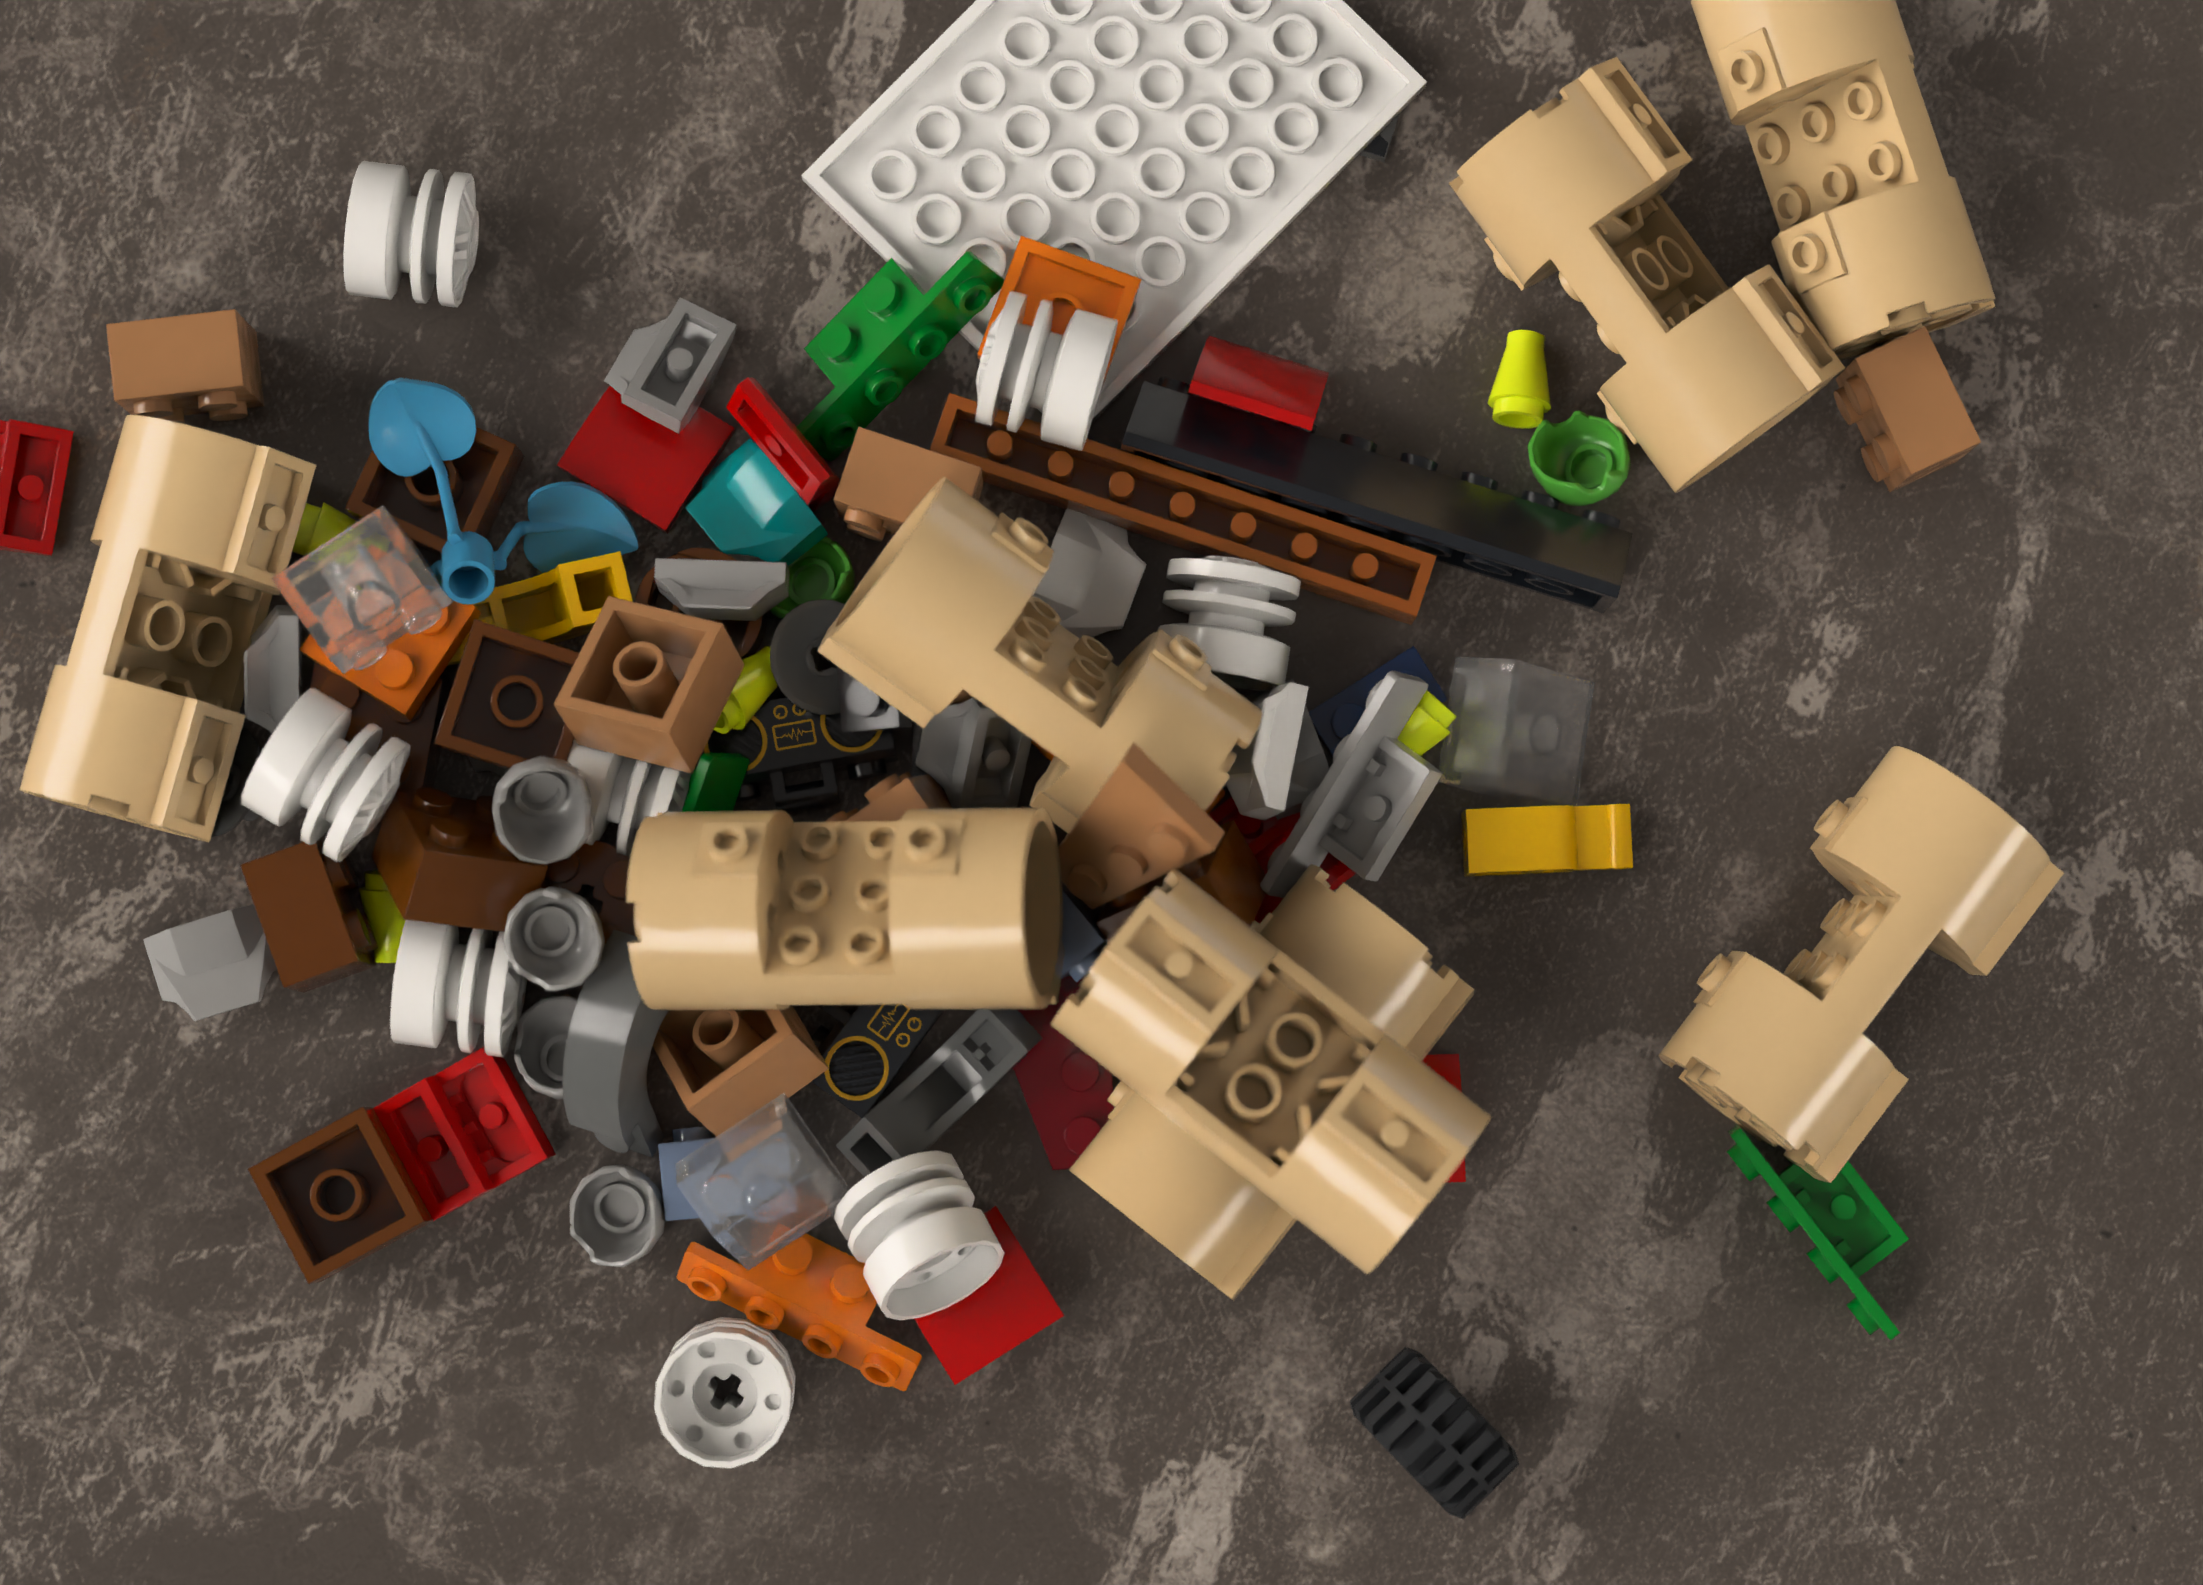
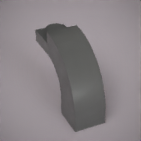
[563,930,669,1157]
[835,1009,1042,1177]

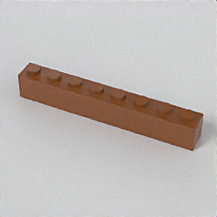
[930,393,1437,625]

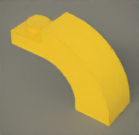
[447,551,633,666]

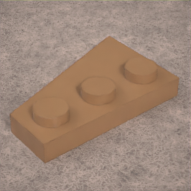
[1058,742,1225,910]

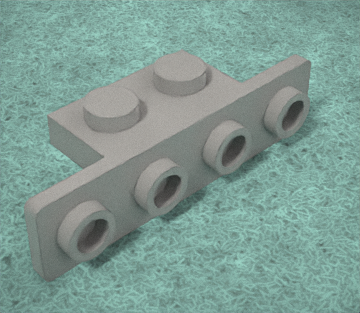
[1260,671,1443,898]

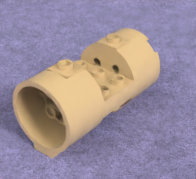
[1691,0,1996,360]
[1449,57,1845,493]
[20,415,316,842]
[817,477,1262,833]
[1658,746,2064,1183]
[627,808,1065,1010]
[1069,864,1474,1301]
[1051,868,1492,1275]

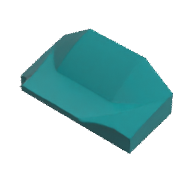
[685,438,828,566]

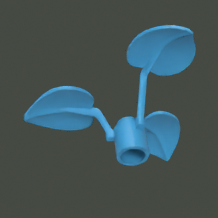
[368,378,638,604]

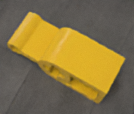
[1461,804,1633,877]

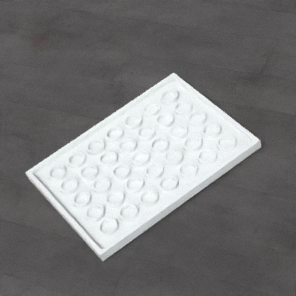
[801,0,1427,424]

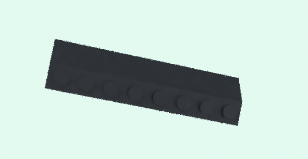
[1121,377,1632,613]

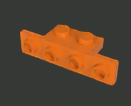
[676,1219,922,1391]

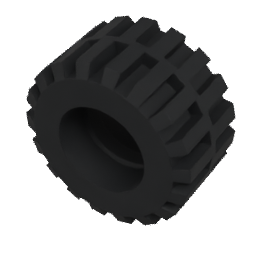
[1349,1347,1519,1519]

